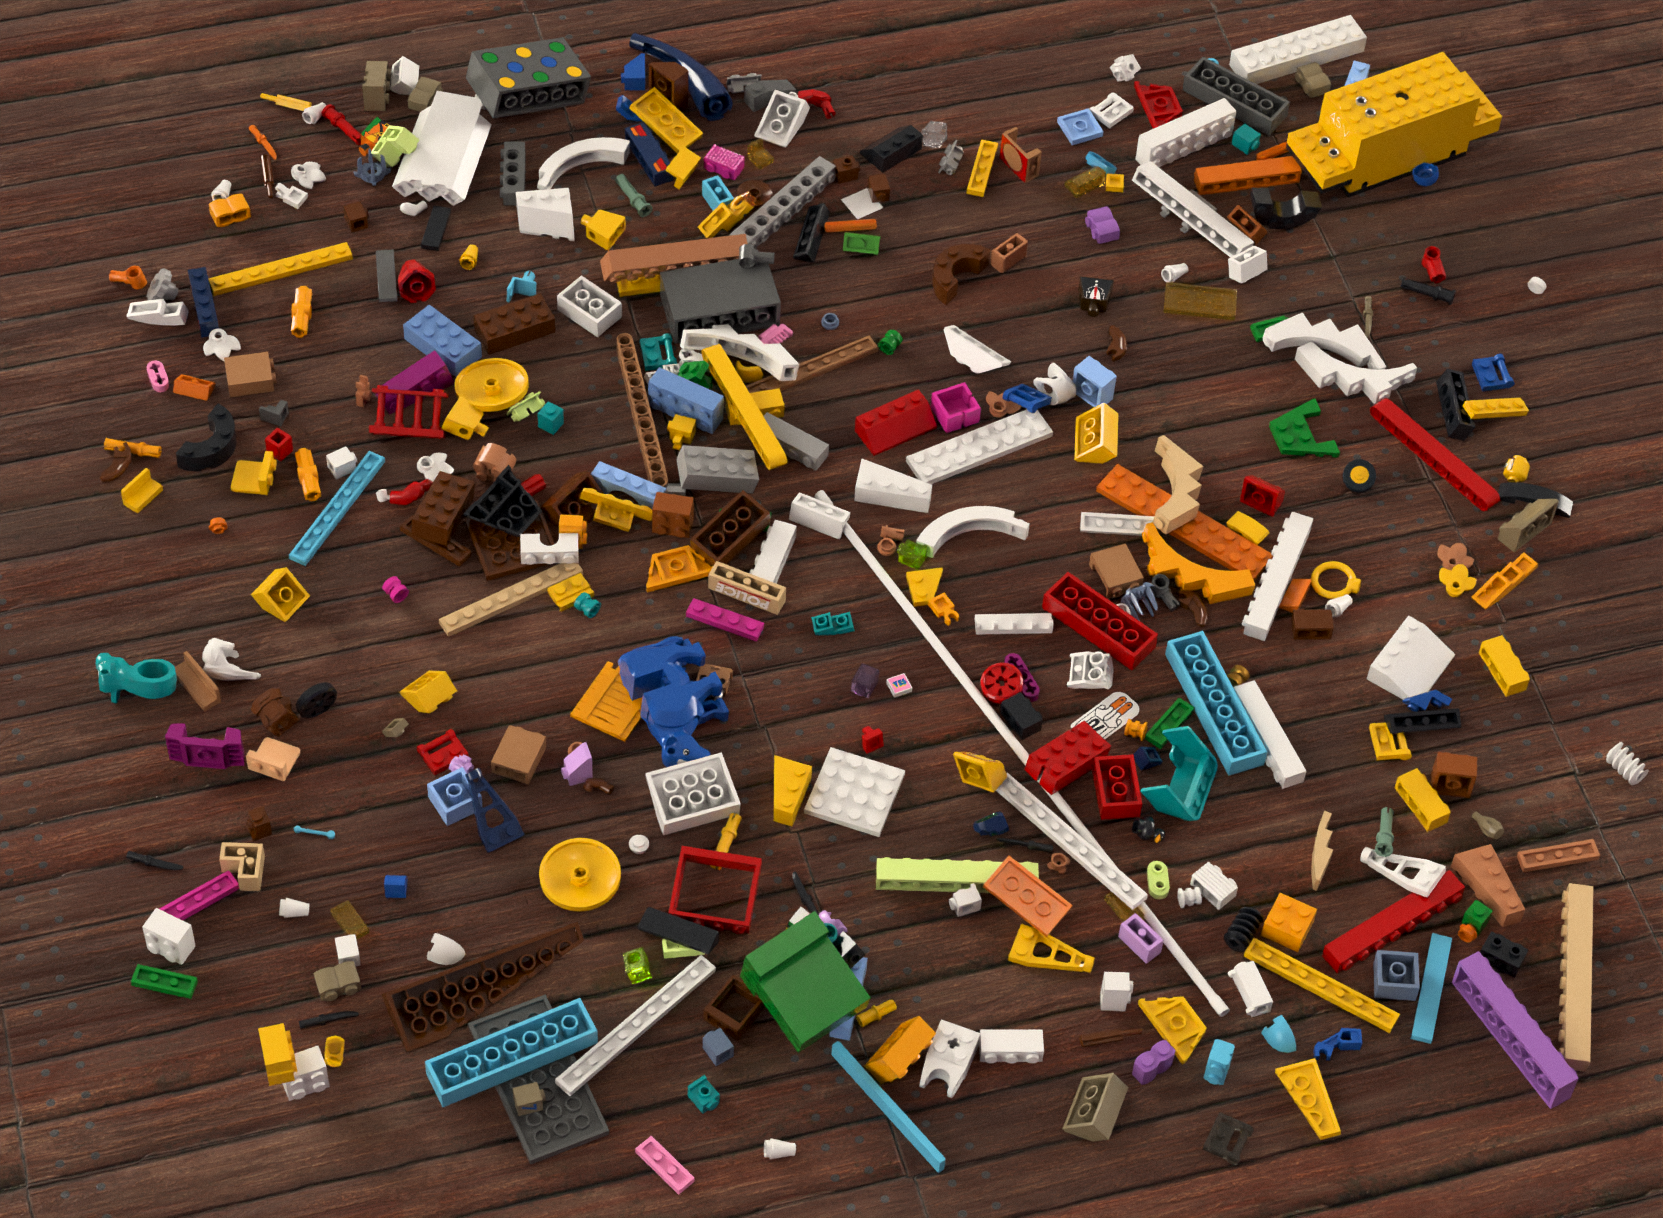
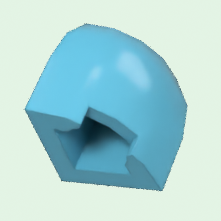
[1261,1015,1296,1053]

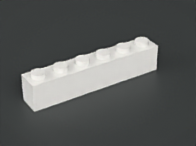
[1233,680,1306,789]

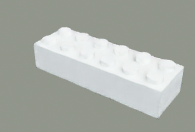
[1136,98,1236,167]

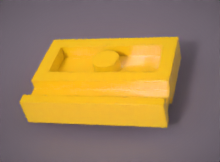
[547,573,594,612]

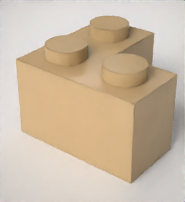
[219,842,265,891]

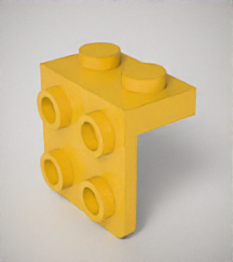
[231,451,277,495]

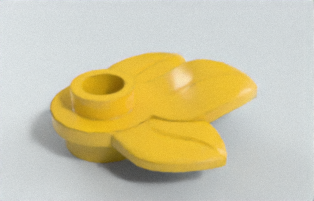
[1439,564,1477,597]

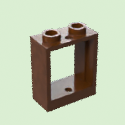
[704,975,766,1041]

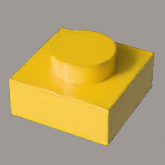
[1106,174,1124,192]

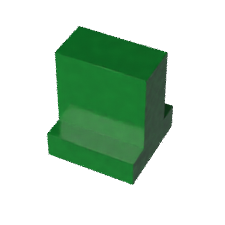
[740,911,871,1053]

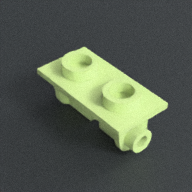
[506,391,545,422]

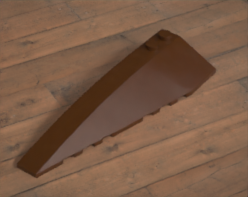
[382,922,584,1052]

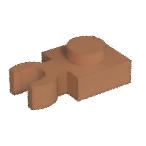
[355,375,372,408]

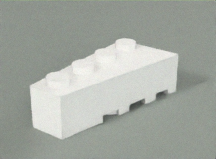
[854,459,932,513]

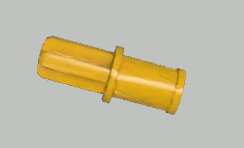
[856,1000,897,1027]

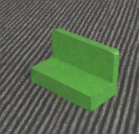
[843,232,881,255]

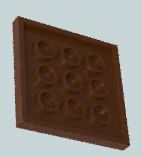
[465,500,554,581]

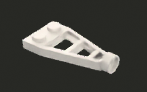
[1360,847,1446,897]

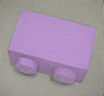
[1118,913,1164,964]

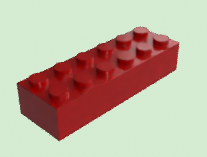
[1042,572,1158,671]

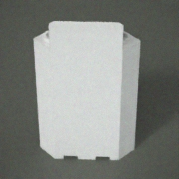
[392,91,492,206]

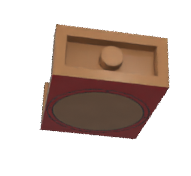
[1000,127,1042,183]

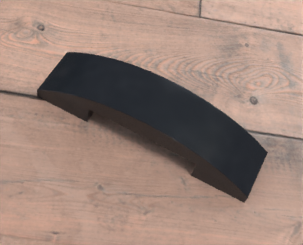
[1498,482,1573,518]

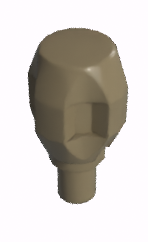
[1472,811,1504,839]

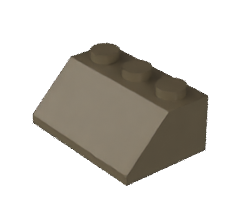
[1498,499,1559,553]
[1062,1073,1128,1142]

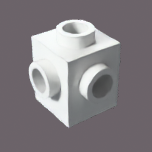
[1110,54,1141,82]

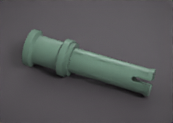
[615,174,653,217]
[1375,807,1394,857]

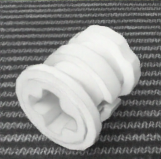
[1178,887,1202,908]

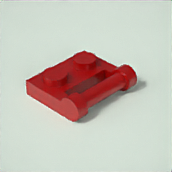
[416,729,469,775]

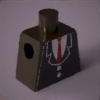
[1078,276,1114,317]

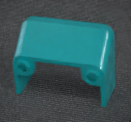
[1141,726,1218,821]

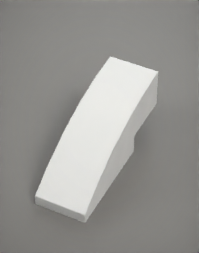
[127,299,189,326]

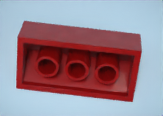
[855,389,937,456]

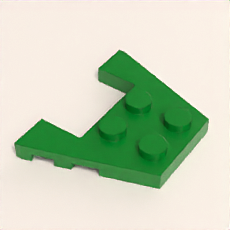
[1269,399,1340,458]

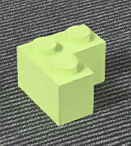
[371,125,419,167]

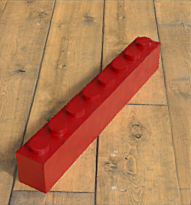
[1322,870,1465,974]

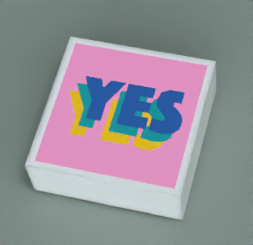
[886,673,912,698]

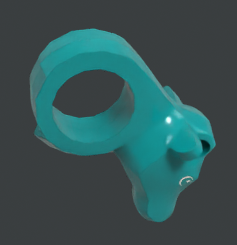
[95,653,177,703]

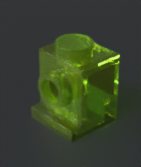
[897,539,928,570]
[623,947,652,984]

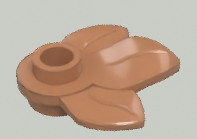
[986,391,1022,418]
[1437,543,1474,571]

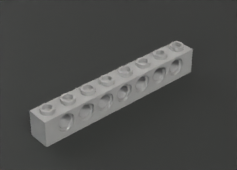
[730,156,836,250]

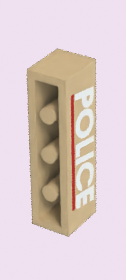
[708,561,786,615]

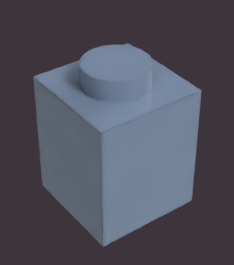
[703,1028,734,1066]

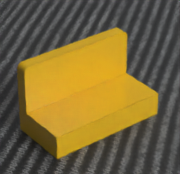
[666,147,701,190]
[121,468,163,514]

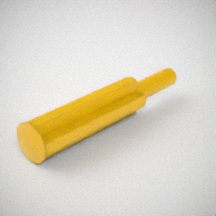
[260,93,312,111]

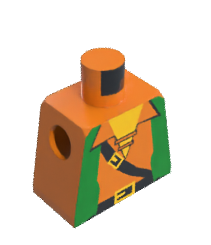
[359,117,389,156]

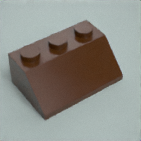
[649,62,689,112]
[540,471,604,527]

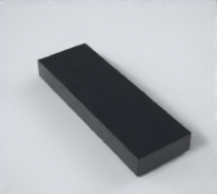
[421,206,451,251]

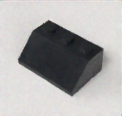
[860,125,923,173]

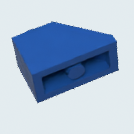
[621,53,645,90]

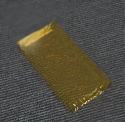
[1163,282,1237,321]

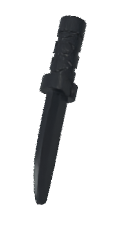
[996,838,1054,853]
[126,851,184,870]
[792,871,819,915]
[298,1011,359,1029]

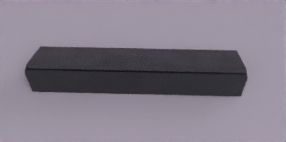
[793,203,830,263]
[1384,708,1461,734]
[638,907,719,955]

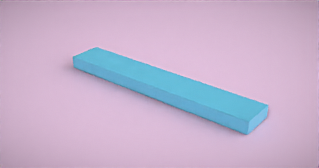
[1411,933,1452,1044]

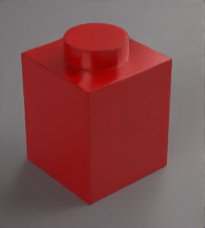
[265,428,293,462]

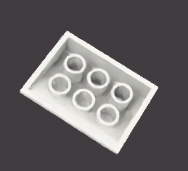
[1367,616,1455,700]
[646,752,741,835]

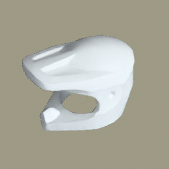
[1033,363,1076,405]

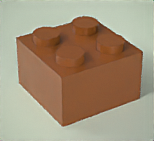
[652,492,694,538]
[1431,752,1477,798]

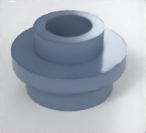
[821,313,839,330]

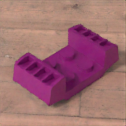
[165,723,245,769]

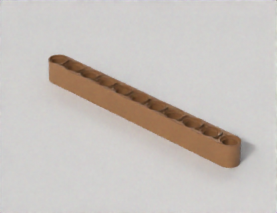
[617,333,668,493]

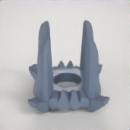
[353,148,391,186]
[1121,582,1158,621]

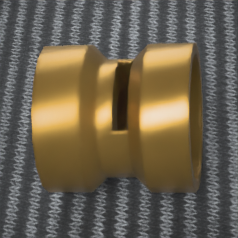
[1227,665,1250,687]

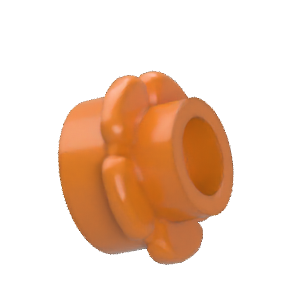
[209,517,227,534]
[1458,924,1478,943]

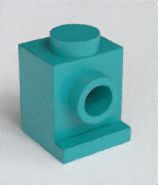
[687,1075,720,1114]

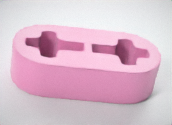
[147,361,169,393]

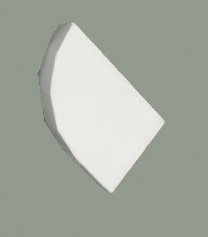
[427,933,466,965]

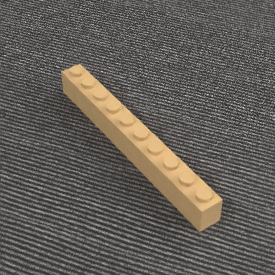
[1558,883,1593,1072]

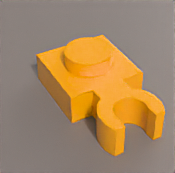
[928,593,959,626]

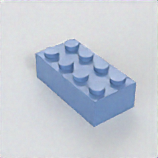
[403,305,482,377]
[648,367,724,434]

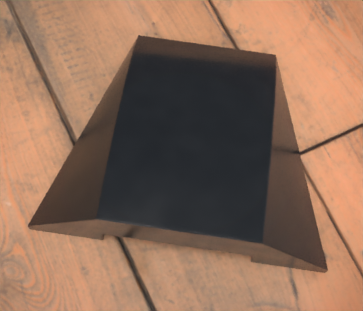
[463,465,542,537]

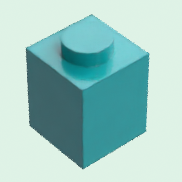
[1232,124,1261,155]
[538,401,564,435]

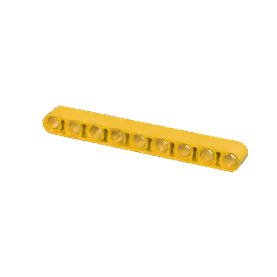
[701,344,787,470]

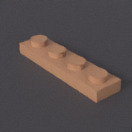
[1517,839,1600,872]

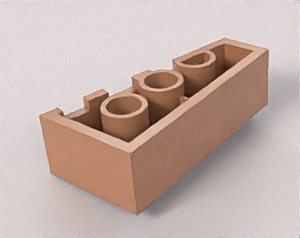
[1451,844,1525,927]

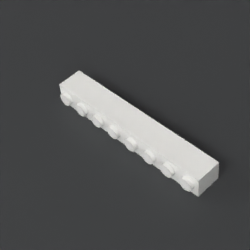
[1132,161,1254,258]
[1242,512,1313,641]

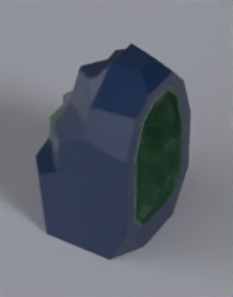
[973,811,1009,837]

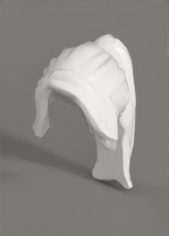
[202,638,261,681]

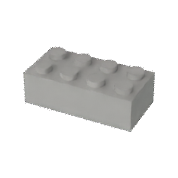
[676,445,759,493]

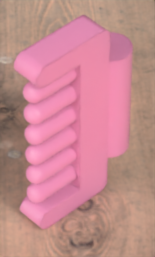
[758,324,793,344]

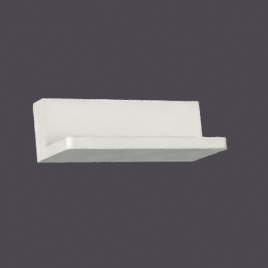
[789,492,850,539]

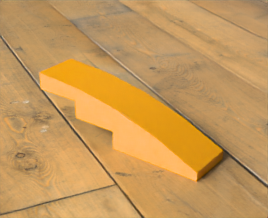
[1471,552,1538,610]

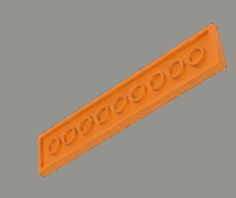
[1096,464,1273,581]

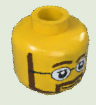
[1503,455,1530,483]

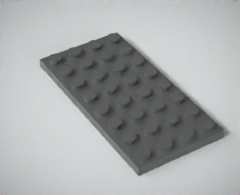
[468,994,609,1165]

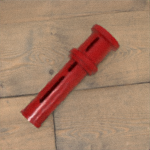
[322,104,361,145]

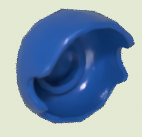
[1412,163,1439,187]

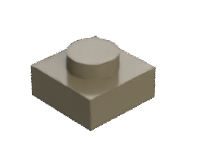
[382,718,408,738]

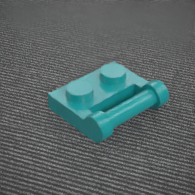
[640,333,677,371]

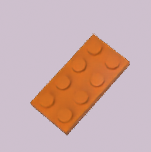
[983,856,1072,937]

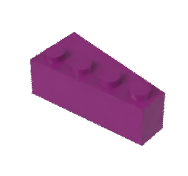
[375,350,455,415]

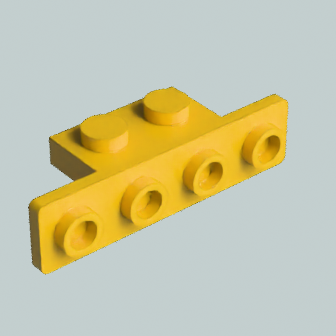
[580,488,652,532]

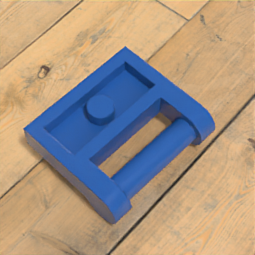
[1472,354,1515,392]
[1002,384,1052,413]

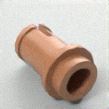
[880,525,904,541]

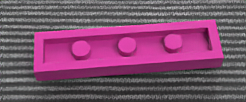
[686,598,764,642]
[160,870,239,921]

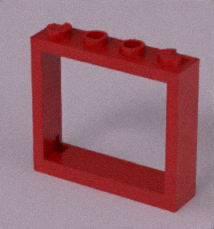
[668,846,762,934]

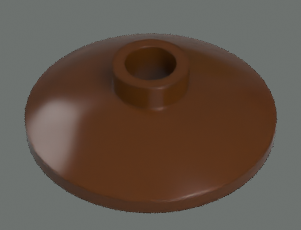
[737,180,772,207]

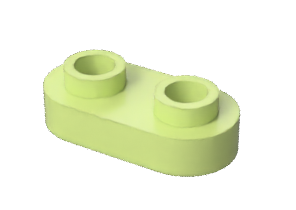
[1147,861,1170,899]

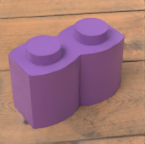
[1085,206,1120,244]
[1132,1040,1176,1085]

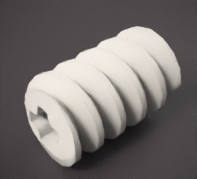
[1606,742,1649,785]

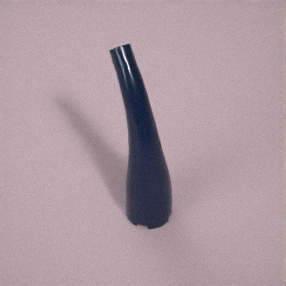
[629,33,733,121]

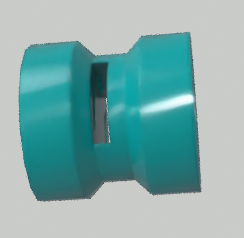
[574,592,601,618]

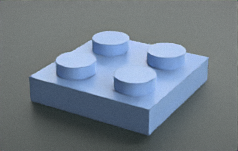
[1057,108,1103,145]

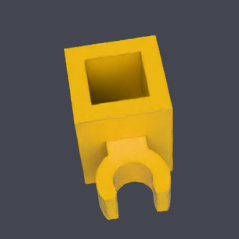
[667,414,696,450]

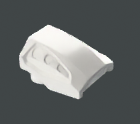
[1067,651,1113,689]

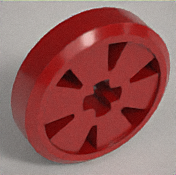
[980,663,1024,704]

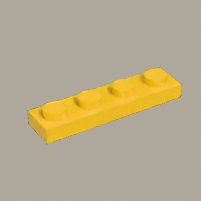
[966,140,998,197]
[1463,398,1529,419]

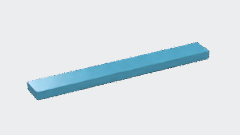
[289,451,385,566]
[831,1041,946,1173]

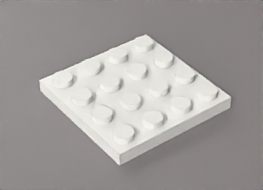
[804,747,905,837]

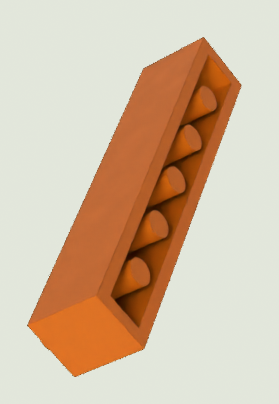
[1194,156,1302,195]

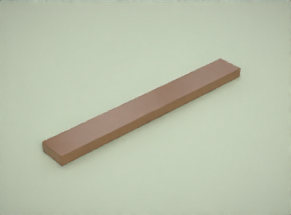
[746,335,878,393]

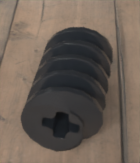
[1224,907,1264,952]

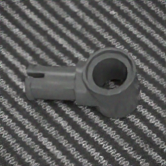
[739,244,774,268]
[1150,574,1180,612]

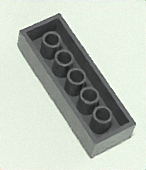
[1182,57,1290,136]

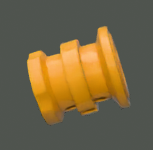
[1124,719,1148,741]

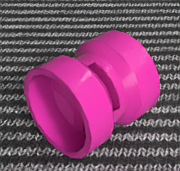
[382,576,409,603]

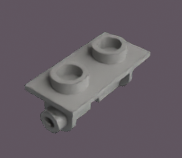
[726,73,762,93]
[938,140,964,175]

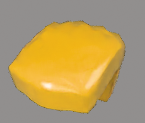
[735,360,763,383]
[324,1036,345,1067]

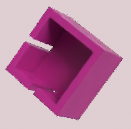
[930,382,981,433]

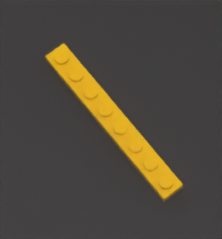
[208,242,353,296]
[1244,938,1400,1033]

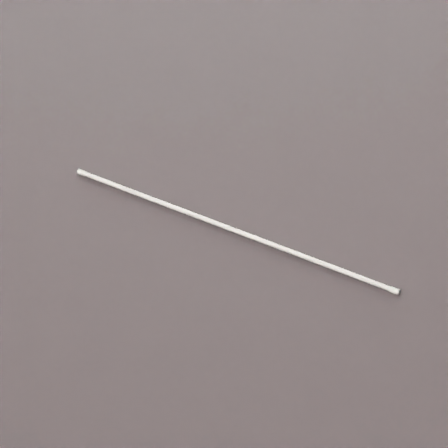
[815,490,1230,1017]

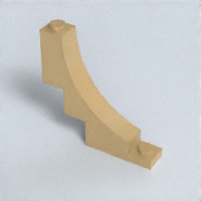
[1153,435,1203,535]

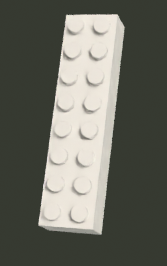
[1229,15,1367,84]

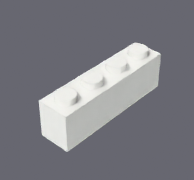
[749,520,797,584]

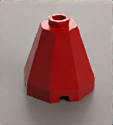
[398,259,436,303]

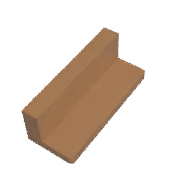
[175,651,221,712]

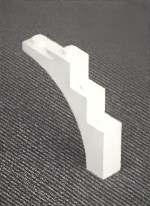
[680,324,799,381]
[1295,341,1417,404]

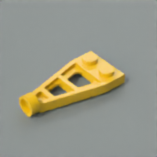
[1008,924,1095,973]

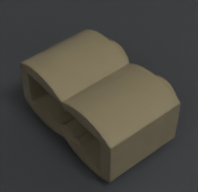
[1295,62,1331,98]
[408,76,443,112]
[314,961,362,1001]

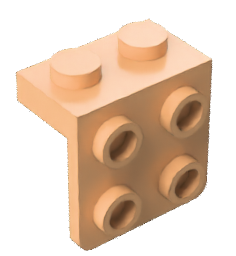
[246,737,300,781]

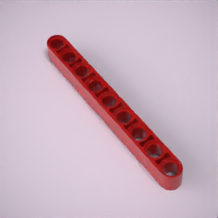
[1370,398,1500,512]

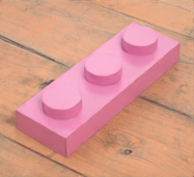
[635,1136,695,1195]

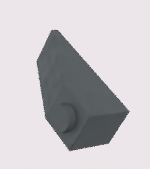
[744,79,797,112]

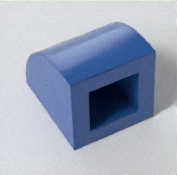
[384,875,407,898]

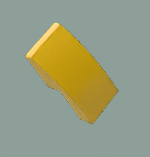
[1226,511,1269,545]

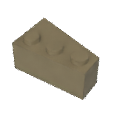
[362,61,392,111]

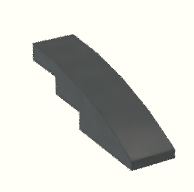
[376,249,397,302]

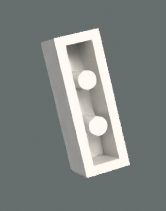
[979,1029,1044,1063]

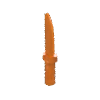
[249,125,277,160]

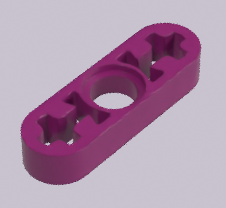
[1004,653,1040,702]

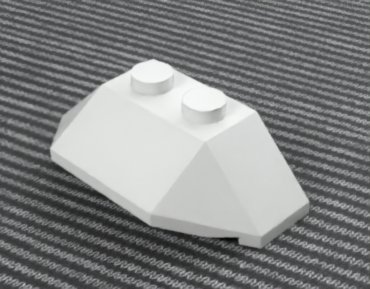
[944,325,1011,373]

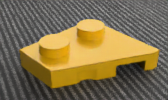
[906,568,943,607]

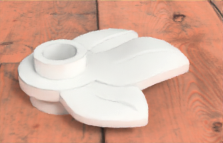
[291,162,326,189]
[203,329,241,361]
[417,453,454,482]

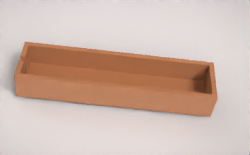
[600,234,748,283]

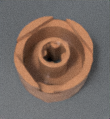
[473,443,516,482]

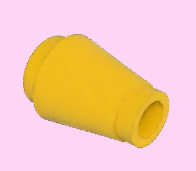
[459,245,478,270]

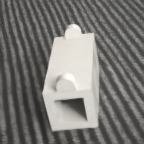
[1228,961,1273,1017]

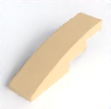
[1311,811,1333,891]

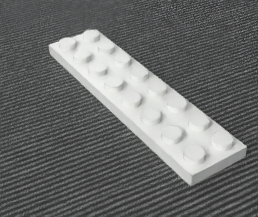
[906,409,1053,484]

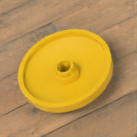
[454,358,529,412]
[539,838,621,911]

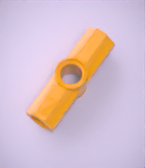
[291,286,312,338]
[295,448,321,502]

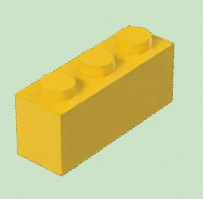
[725,388,784,425]
[1479,635,1530,697]
[1395,768,1451,832]

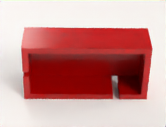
[1024,721,1111,795]

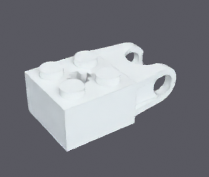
[920,1020,980,1098]

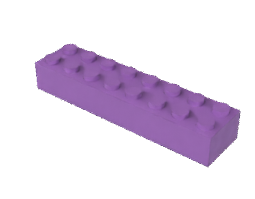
[1452,951,1579,1109]

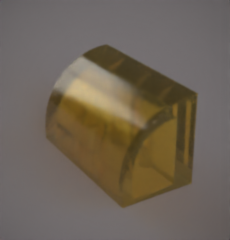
[1064,166,1106,198]

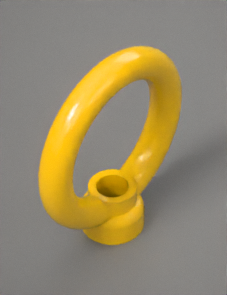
[1311,561,1361,599]

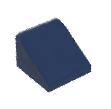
[1133,747,1163,770]

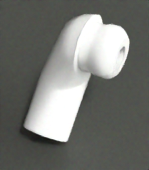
[400,201,428,216]

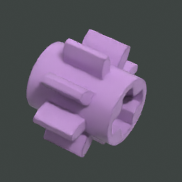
[449,754,474,773]

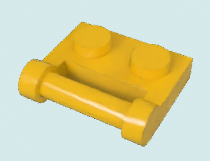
[1369,723,1412,760]

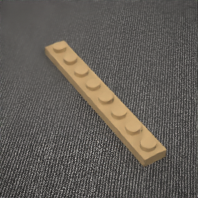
[439,563,583,637]

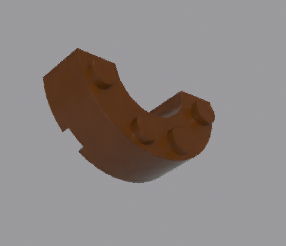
[932,244,990,305]

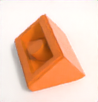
[173,374,216,401]
[1279,579,1312,613]

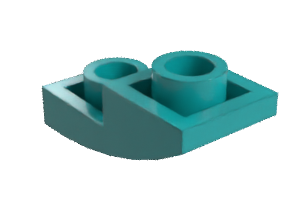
[811,612,855,635]

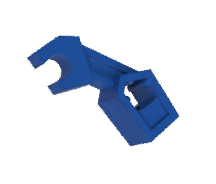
[1313,1028,1362,1060]

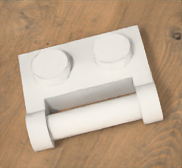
[1089,92,1134,129]

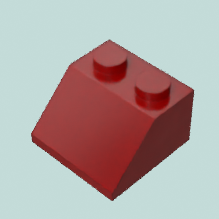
[1240,475,1285,517]

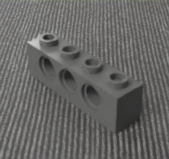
[500,142,526,205]

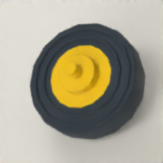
[1343,459,1376,493]

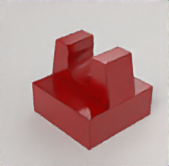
[862,726,884,754]

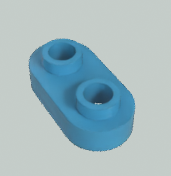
[1085,151,1117,176]

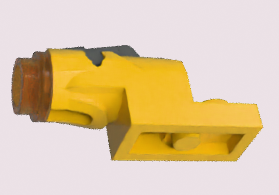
[698,191,757,238]

